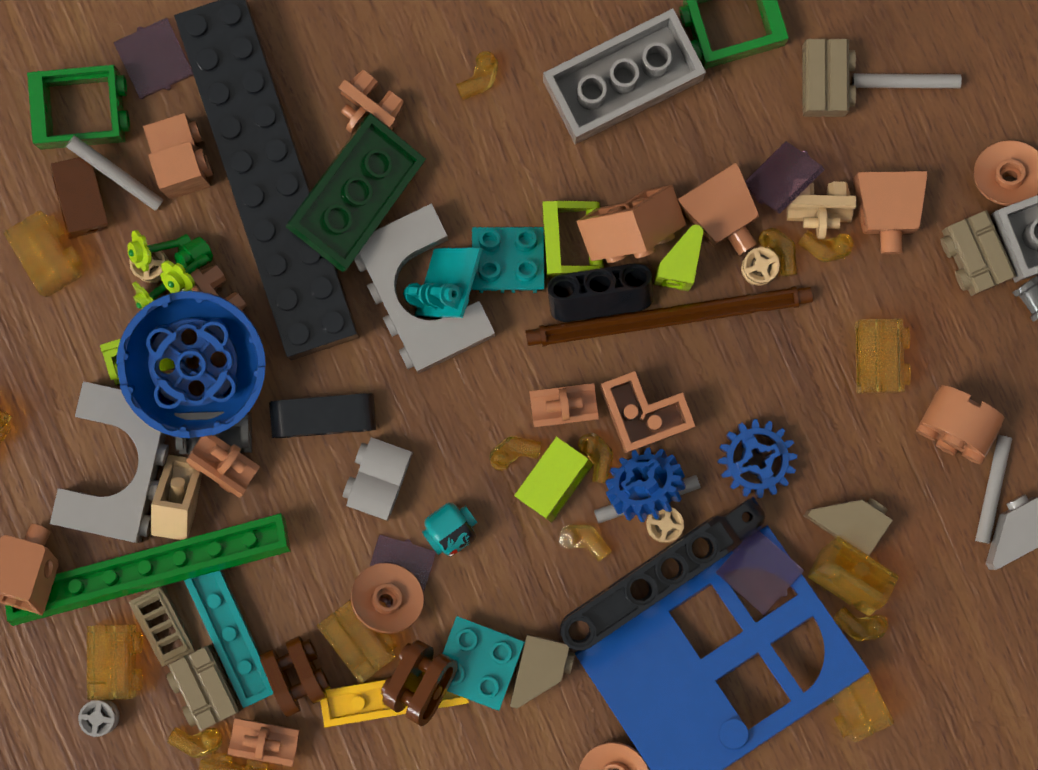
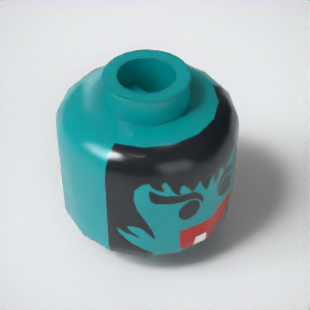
[422,502,478,556]

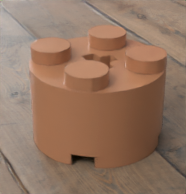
[916,385,1005,465]

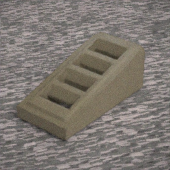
[129,586,196,667]

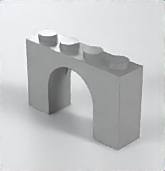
[354,203,496,374]
[50,381,169,543]

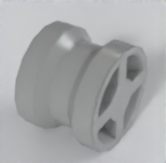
[78,698,120,737]

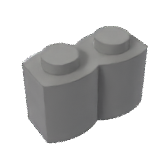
[342,437,413,521]

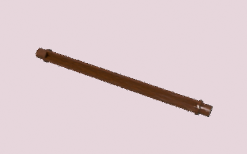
[525,286,813,347]

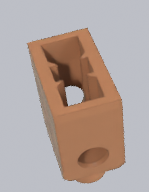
[678,163,759,256]
[853,171,927,255]
[0,524,59,615]

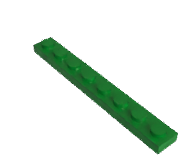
[5,513,291,626]

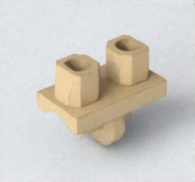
[786,181,856,239]

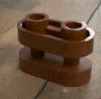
[259,636,331,717]
[381,640,458,726]

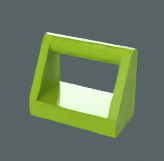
[542,201,604,278]
[653,225,703,291]

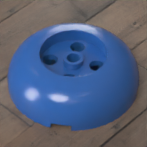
[116,291,266,438]

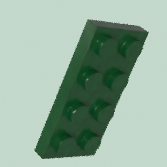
[285,113,426,272]

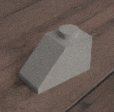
[986,494,1038,570]

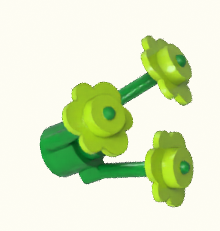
[127,230,213,309]

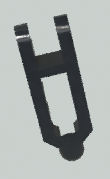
[560,496,765,650]

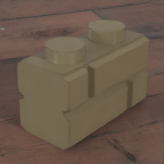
[802,39,856,117]
[940,210,1016,296]
[166,644,243,731]

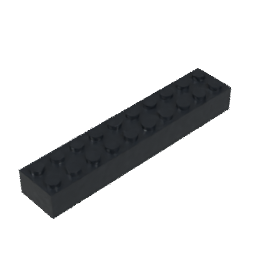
[174,0,360,361]

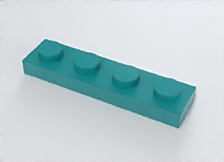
[184,570,274,708]

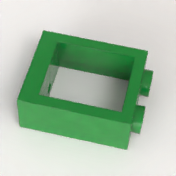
[679,0,789,69]
[27,65,130,150]

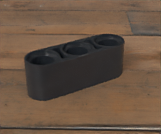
[547,263,653,322]
[269,393,376,438]

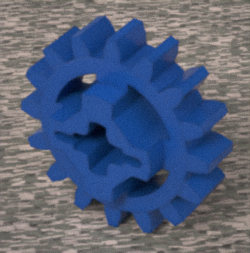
[717,419,797,498]
[605,447,686,522]

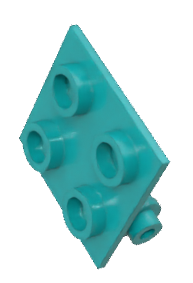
[472,227,544,293]
[403,247,482,318]
[443,616,525,711]

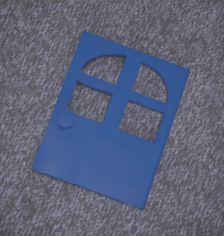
[575,525,870,770]

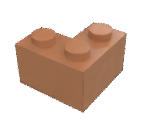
[143,113,214,200]
[577,185,686,263]
[599,371,696,454]

